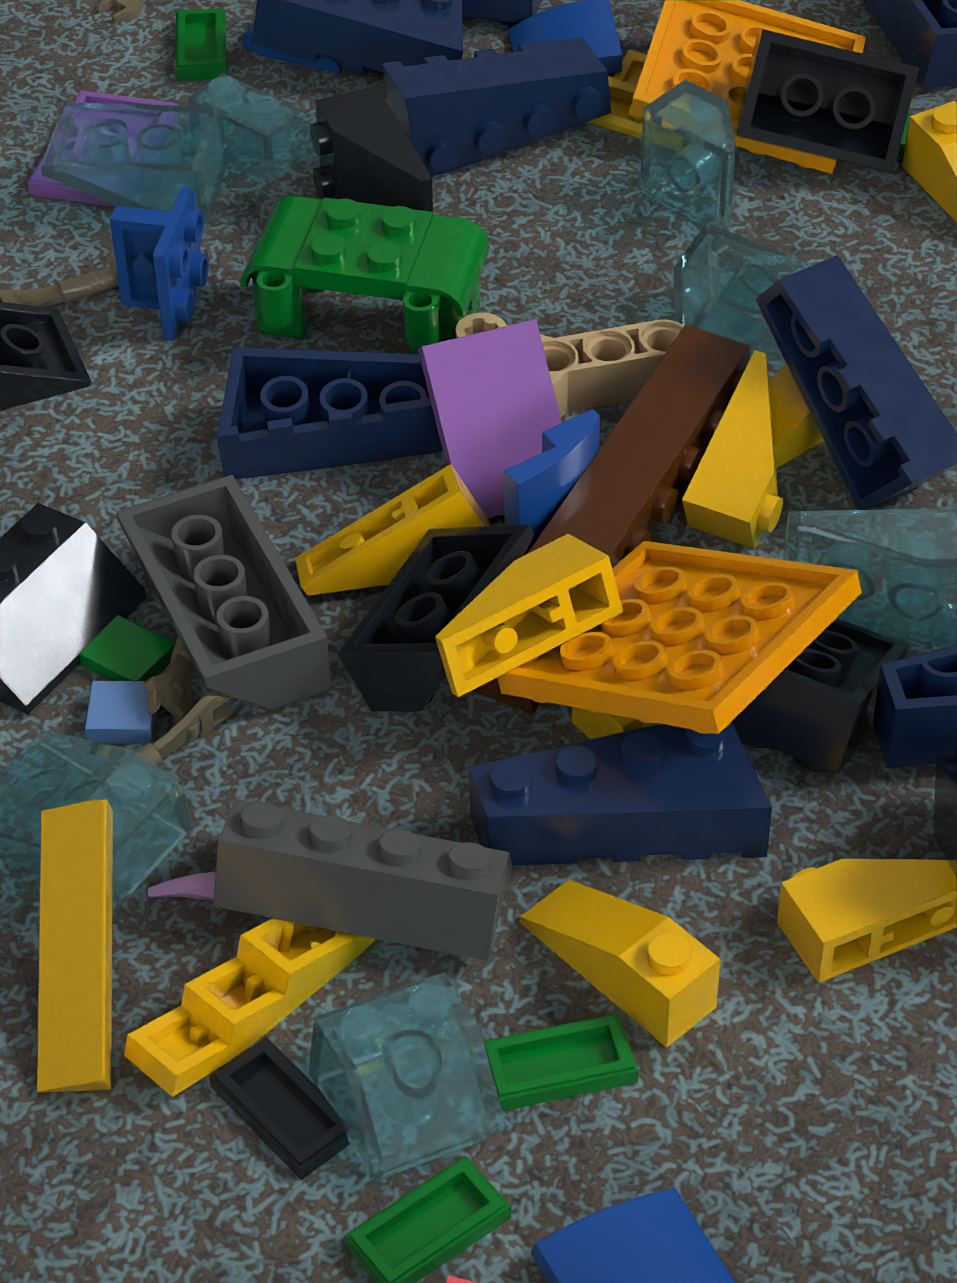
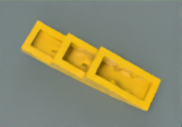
[124,918,376,1097]

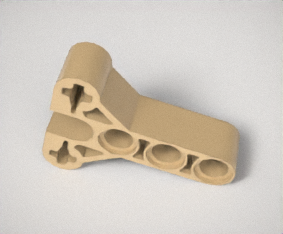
[456,312,684,418]

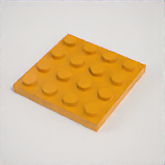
[628,0,866,174]
[497,541,862,734]

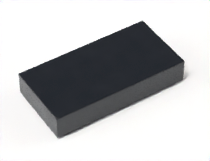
[209,1037,359,1180]

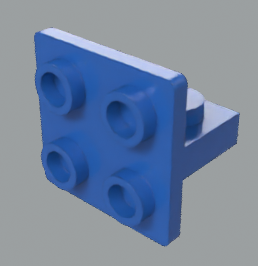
[110,186,209,341]

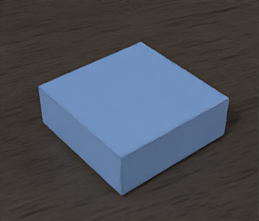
[85,681,157,744]

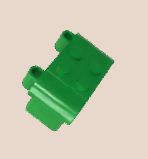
[240,196,489,354]

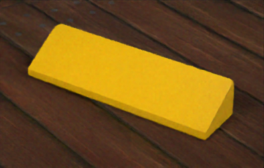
[37,799,113,1093]

